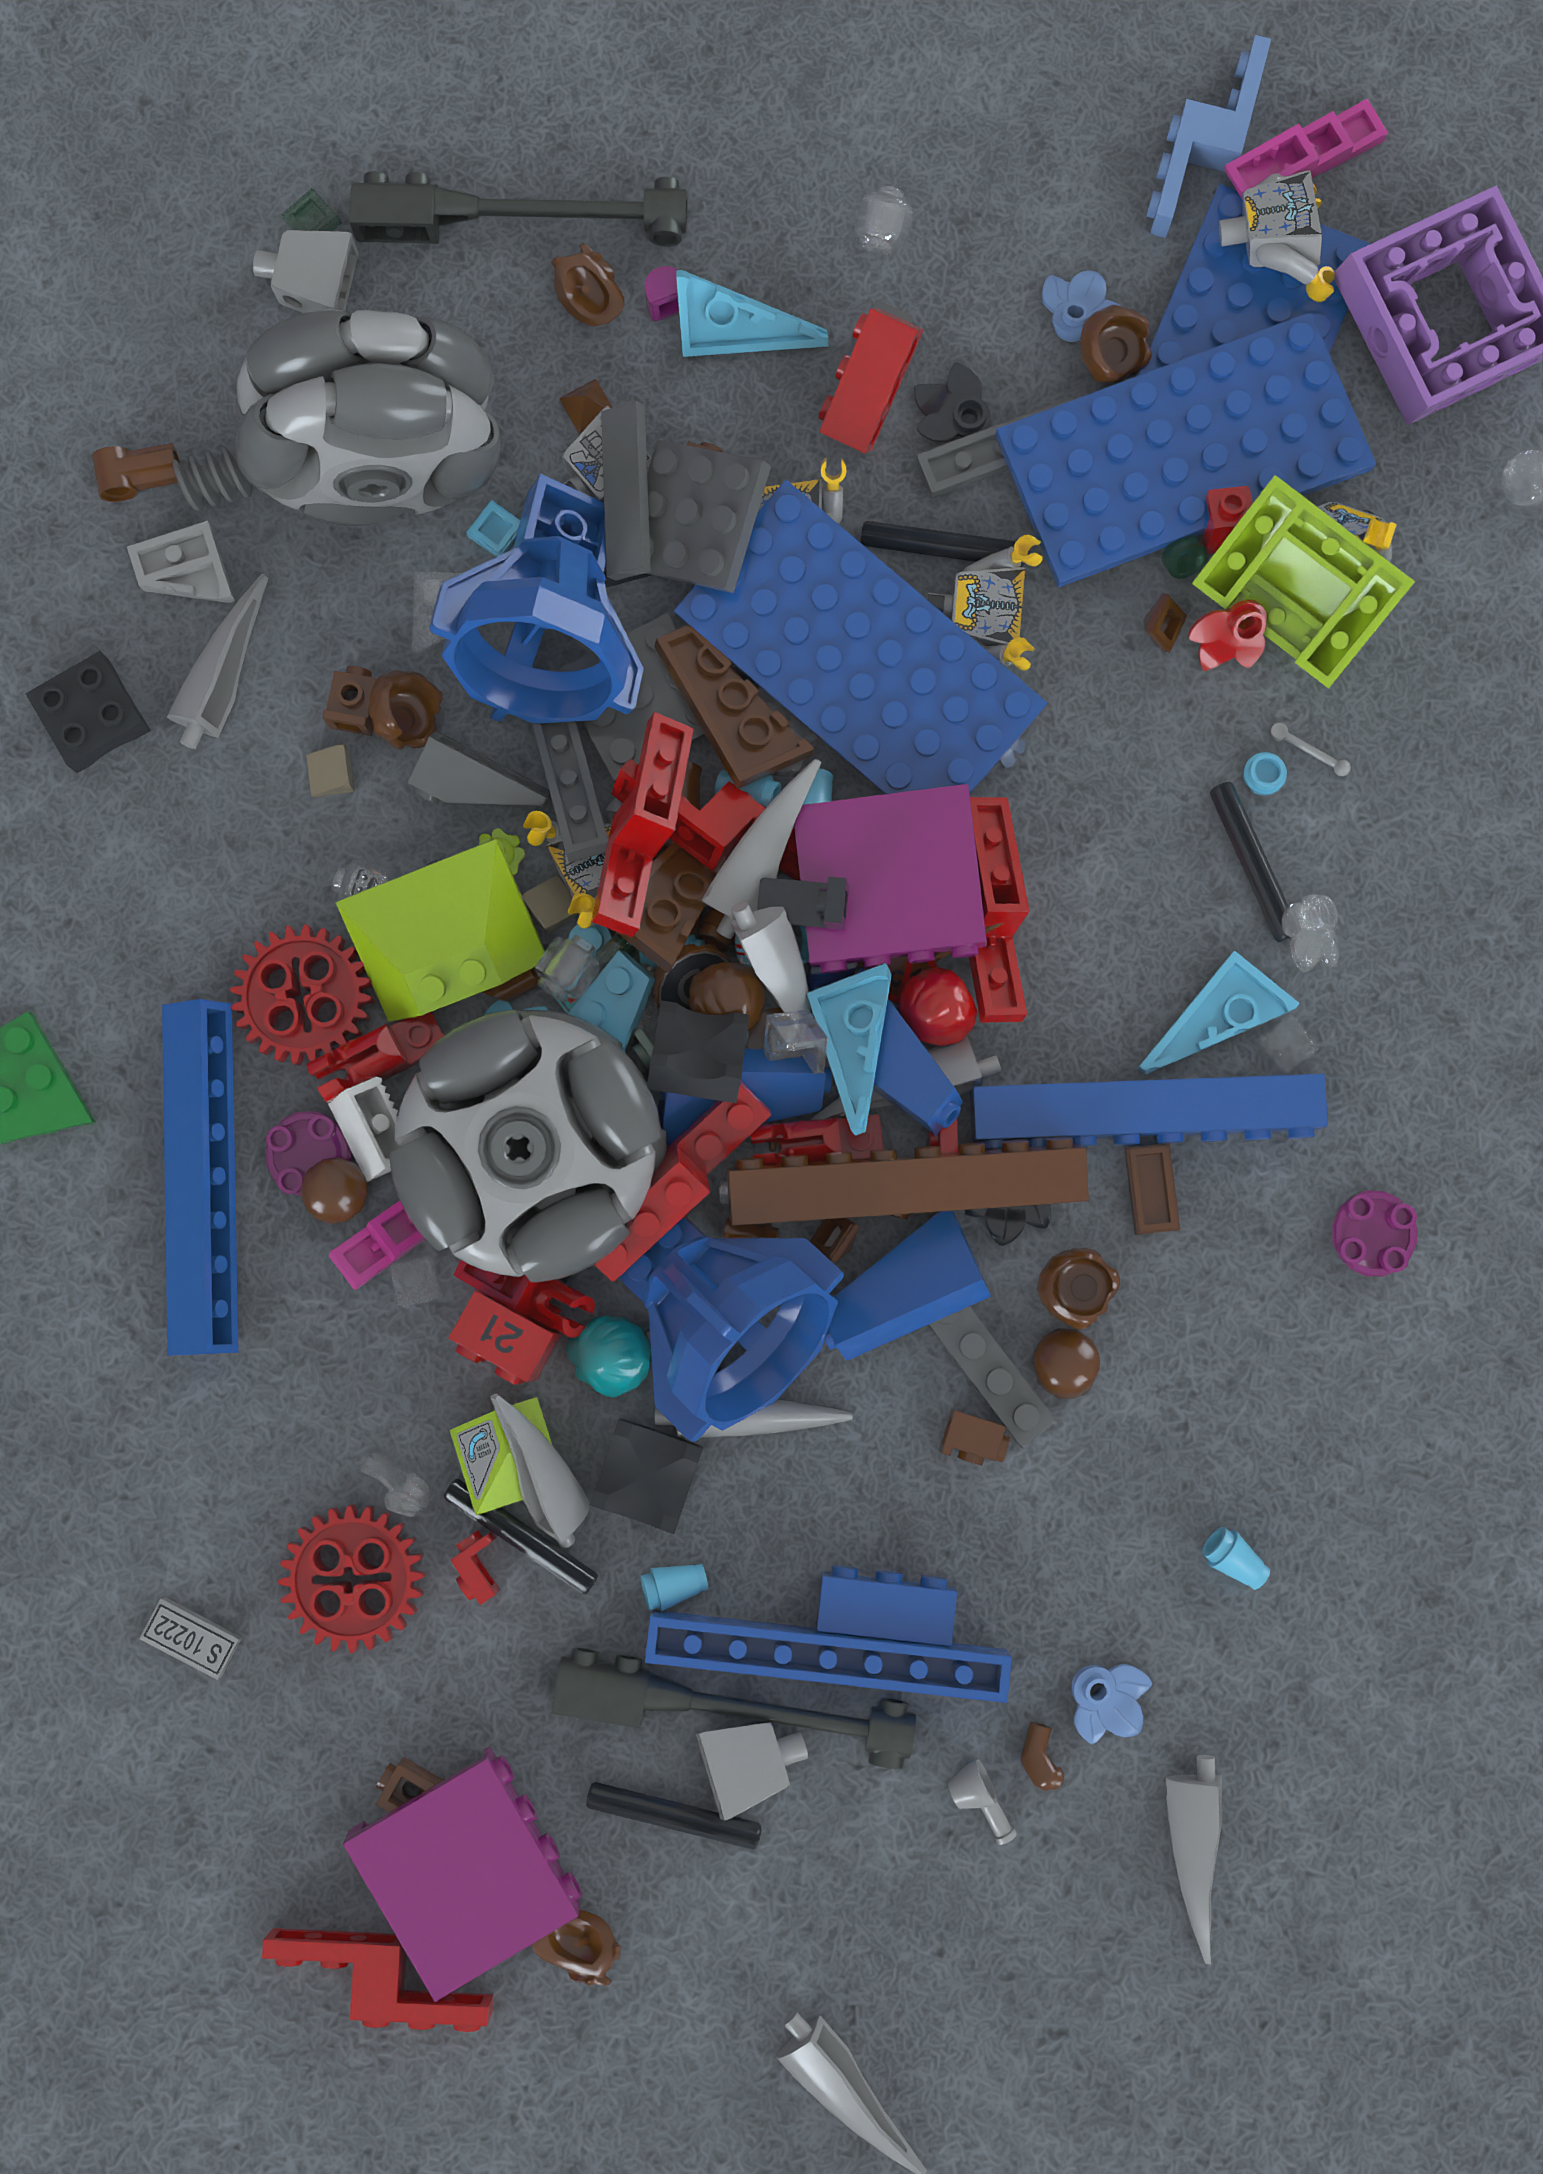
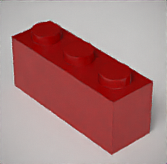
[818,308,924,454]

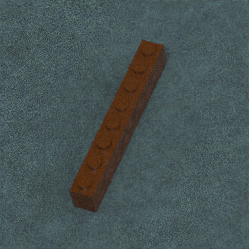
[727,1137,1089,1225]

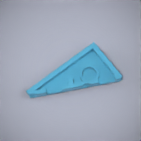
[676,270,829,357]
[1137,951,1300,1075]
[807,963,892,1135]

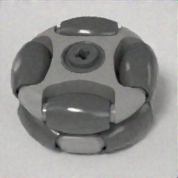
[235,310,502,526]
[389,1009,667,1283]

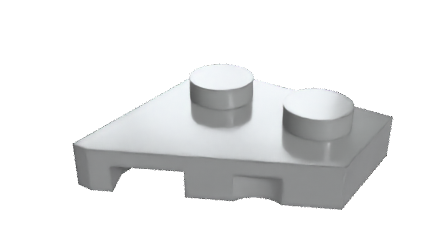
[127,521,235,603]

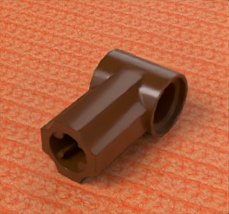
[92,443,181,502]

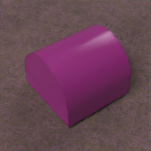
[644,266,679,322]

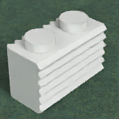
[328,1077,399,1182]

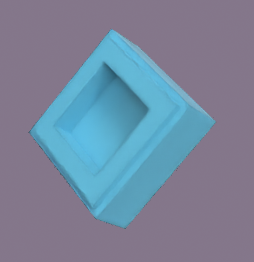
[466,500,520,557]

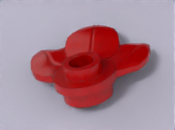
[1188,600,1267,671]

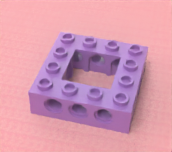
[1334,185,1543,426]

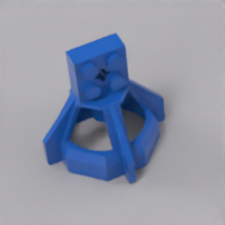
[429,474,644,724]
[618,1216,843,1442]

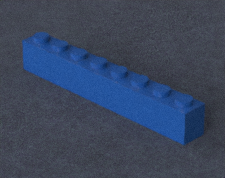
[162,999,239,1356]
[970,1074,1328,1150]
[645,1610,1012,1703]

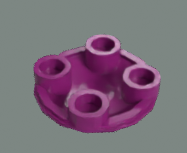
[265,1111,351,1197]
[1332,1190,1417,1277]

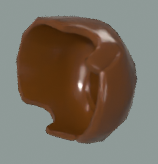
[301,1157,368,1224]
[1033,1328,1100,1399]

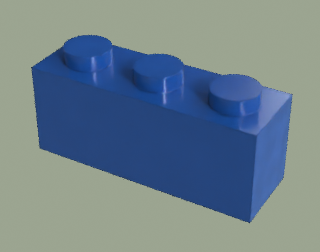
[816,1565,957,1646]

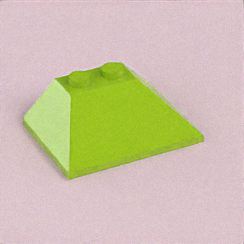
[1192,475,1415,689]
[336,838,548,1022]

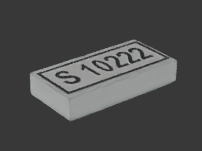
[139,1597,242,1680]

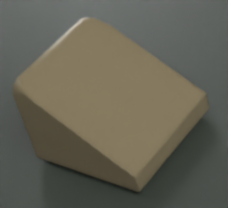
[306,744,355,798]
[522,875,578,935]

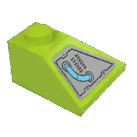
[449,1397,552,1516]

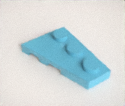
[568,950,656,1052]

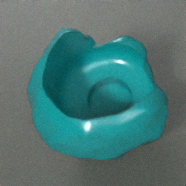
[565,1315,651,1398]

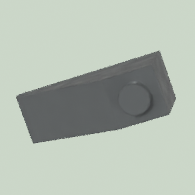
[407,731,550,806]

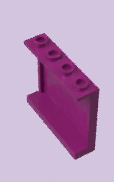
[794,784,987,974]
[343,1746,583,2002]

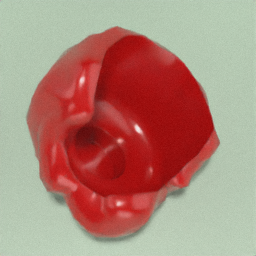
[898,966,978,1046]

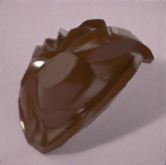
[551,243,625,327]
[531,1910,622,1986]

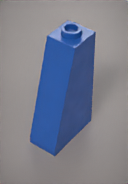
[808,968,963,1136]
[658,1049,832,1145]
[825,1211,991,1361]

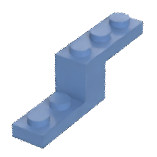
[1146,35,1271,238]

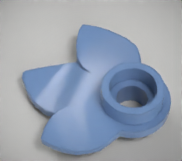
[1041,270,1120,342]
[1072,1664,1152,1744]

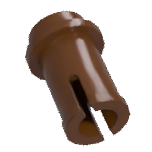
[723,1217,780,1238]

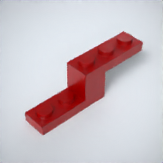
[591,712,694,937]
[611,759,801,881]
[969,797,1030,1023]
[594,1081,771,1282]
[262,1928,494,2032]

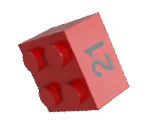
[448,1291,562,1385]

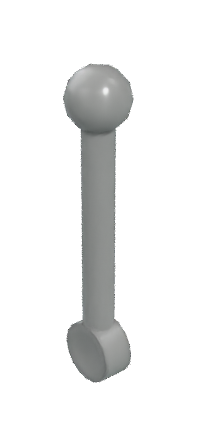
[1270,723,1351,776]

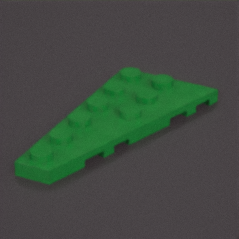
[0,1011,96,1145]

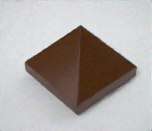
[559,379,612,435]
[1143,593,1187,653]
[810,1218,859,1263]

